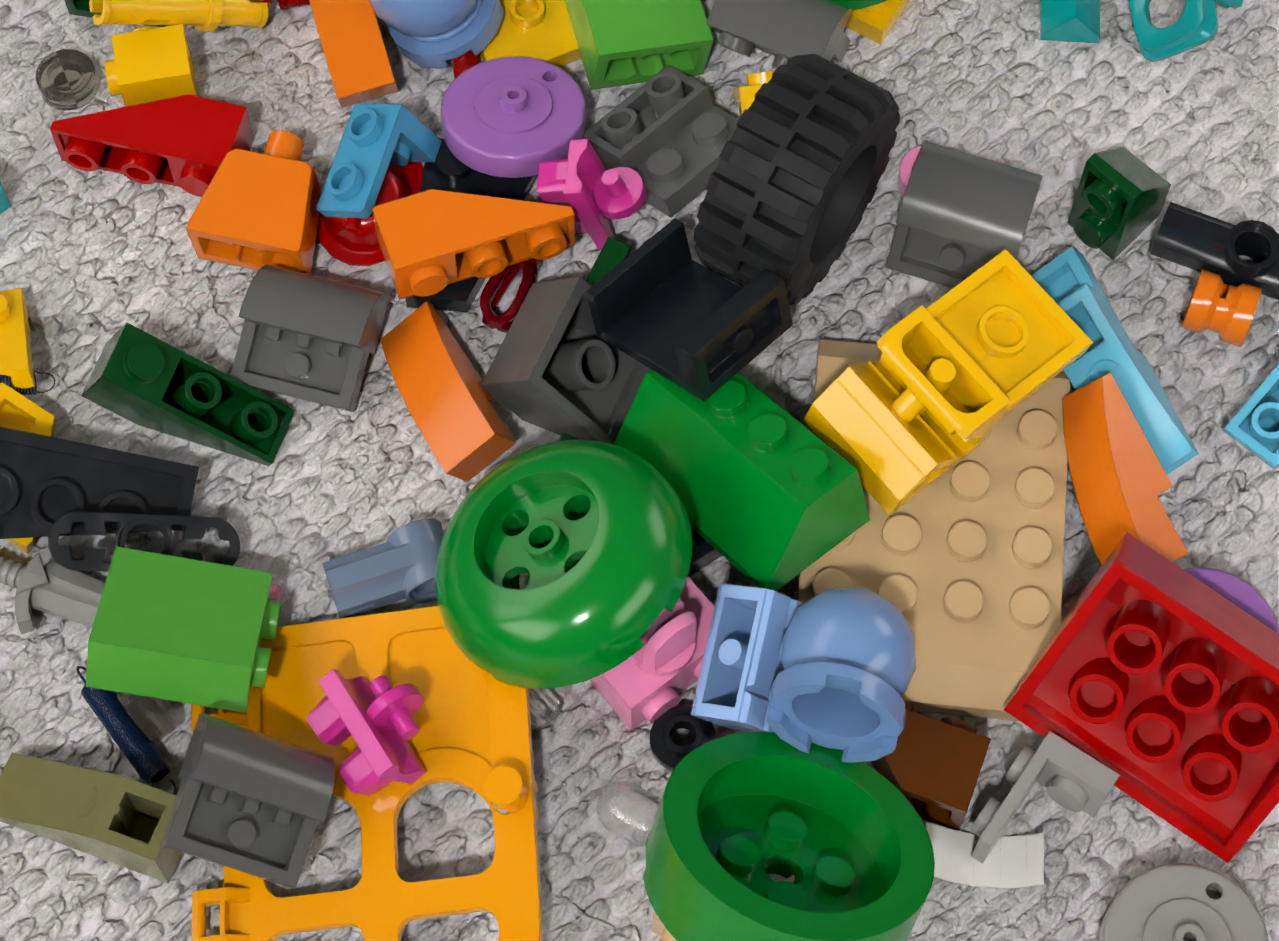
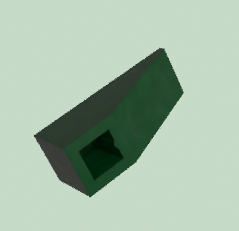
[81,322,295,466]

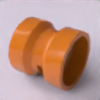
[1181,269,1262,347]

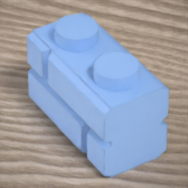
[691,584,804,732]

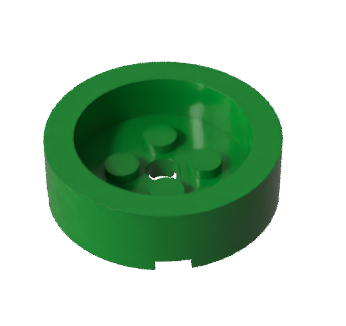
[643,732,935,941]

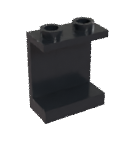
[585,218,793,401]

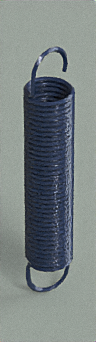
[76,666,177,795]

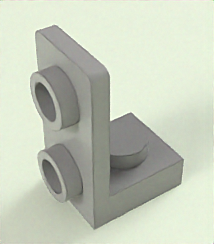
[970,731,1120,864]

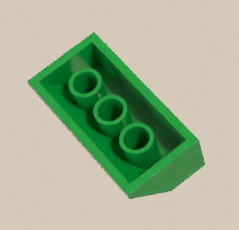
[613,370,870,591]

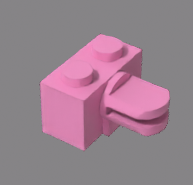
[590,576,714,730]

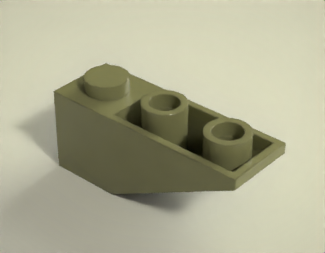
[0,752,182,884]

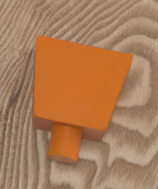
[186,130,321,275]

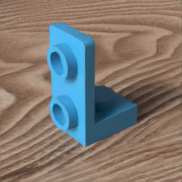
[316,104,442,218]

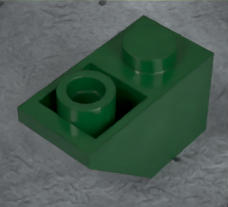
[1067,147,1171,260]

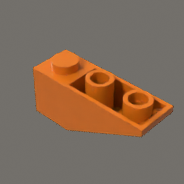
[372,189,575,300]

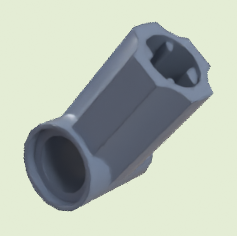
[322,519,445,619]

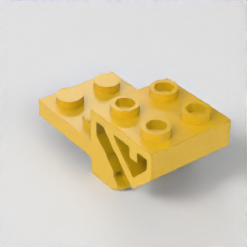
[804,249,1093,516]

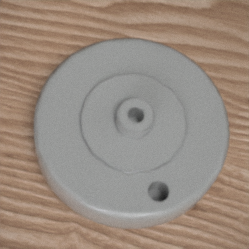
[1099,863,1269,941]

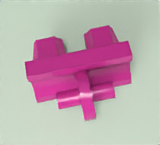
[537,139,647,249]
[306,669,426,796]

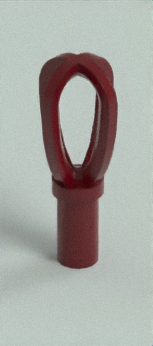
[480,258,541,333]

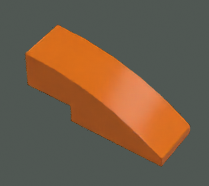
[309,0,398,108]
[380,301,516,482]
[1062,372,1188,565]

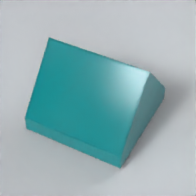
[1040,0,1100,43]

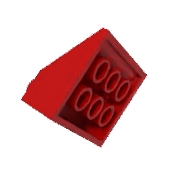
[1004,532,1279,863]

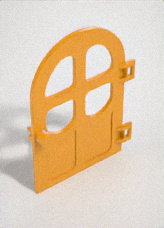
[191,606,542,941]

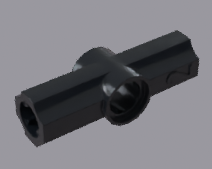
[1150,202,1279,300]

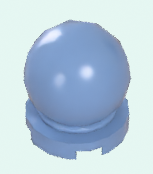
[368,0,504,69]
[767,587,916,763]

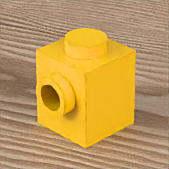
[104,24,198,107]

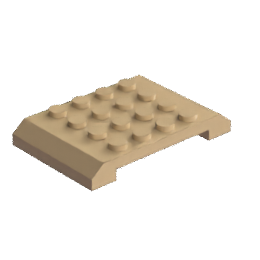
[797,339,1070,721]

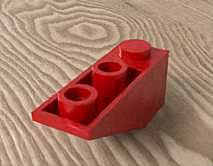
[50,94,254,197]

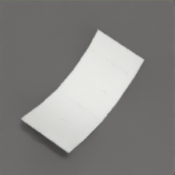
[926,822,1044,889]

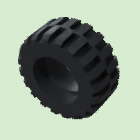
[693,54,900,305]

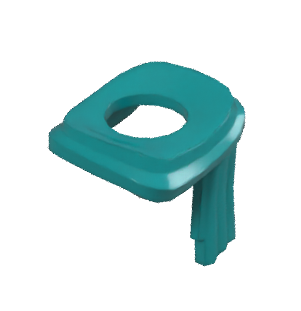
[1129,0,1243,62]

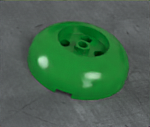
[435,440,692,689]

